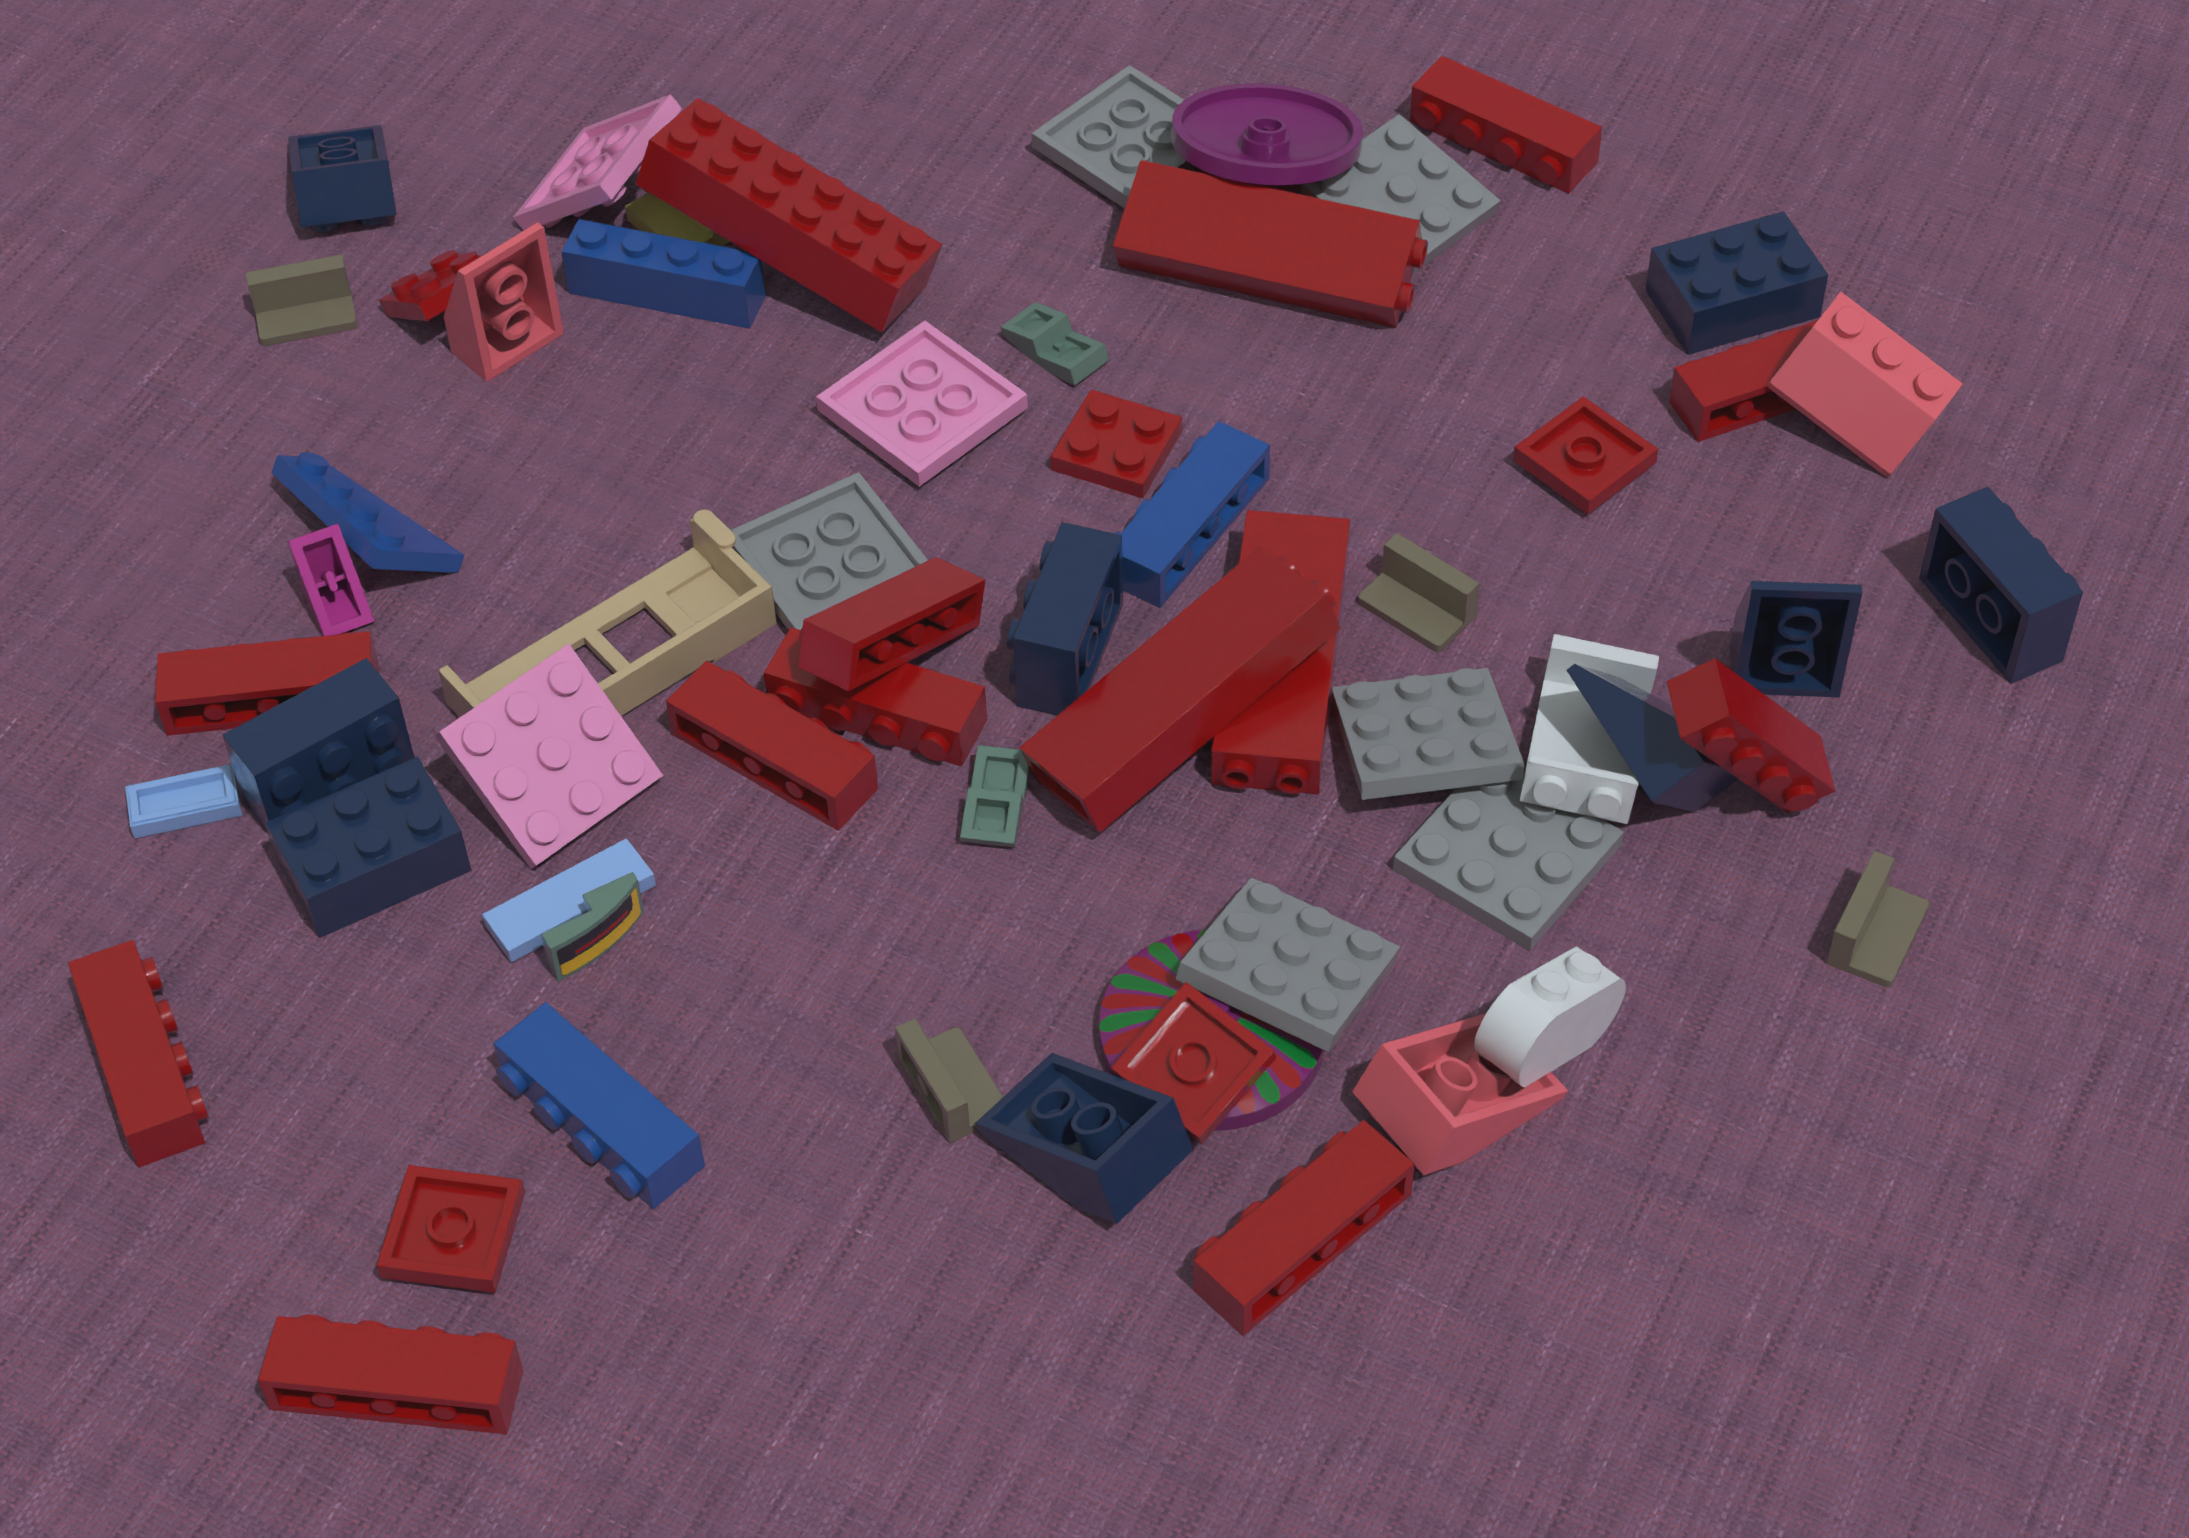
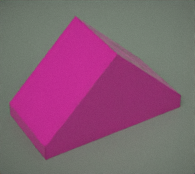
[288,523,374,636]

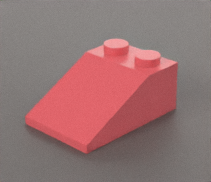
[444,222,564,382]
[1352,1013,1568,1175]

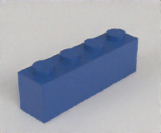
[561,219,766,329]
[1115,421,1270,608]
[493,1002,705,1209]

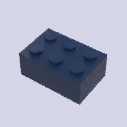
[1646,211,1828,355]
[1919,486,2083,684]
[1007,522,1124,716]
[222,658,415,834]
[265,756,472,938]

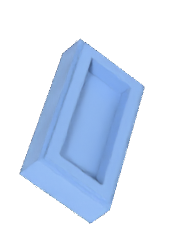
[125,764,243,839]

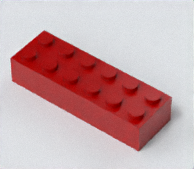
[636,98,943,332]

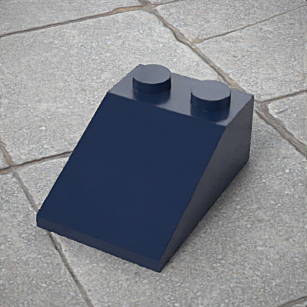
[288,125,397,231]
[1730,581,1863,697]
[1566,664,1738,812]
[975,1053,1193,1224]

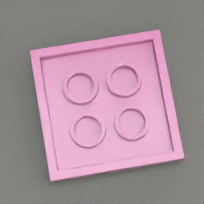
[513,94,682,230]
[816,320,1028,487]
[435,643,663,869]

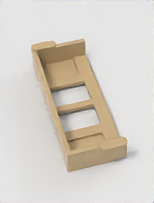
[438,509,777,718]

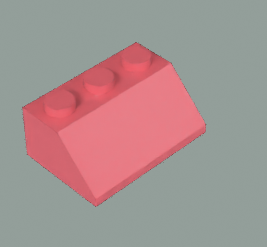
[1767,291,1963,478]

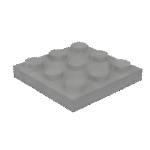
[1031,65,1197,209]
[1298,114,1501,274]
[731,472,928,630]
[1331,668,1524,800]
[1393,779,1624,951]
[1176,877,1400,1052]

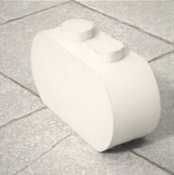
[1474,946,1626,1087]

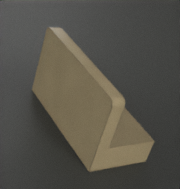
[245,254,358,346]
[1358,533,1480,652]
[1827,851,1929,988]
[895,1018,1003,1143]

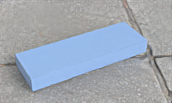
[482,838,656,963]

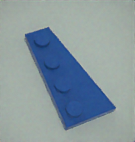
[271,452,464,573]

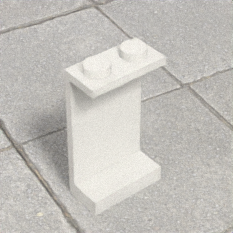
[1520,634,1659,824]

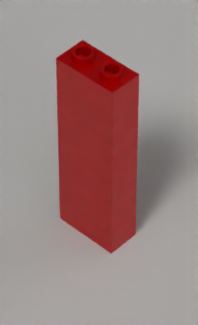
[1113,160,1428,328]
[1211,510,1350,795]
[1019,547,1341,833]

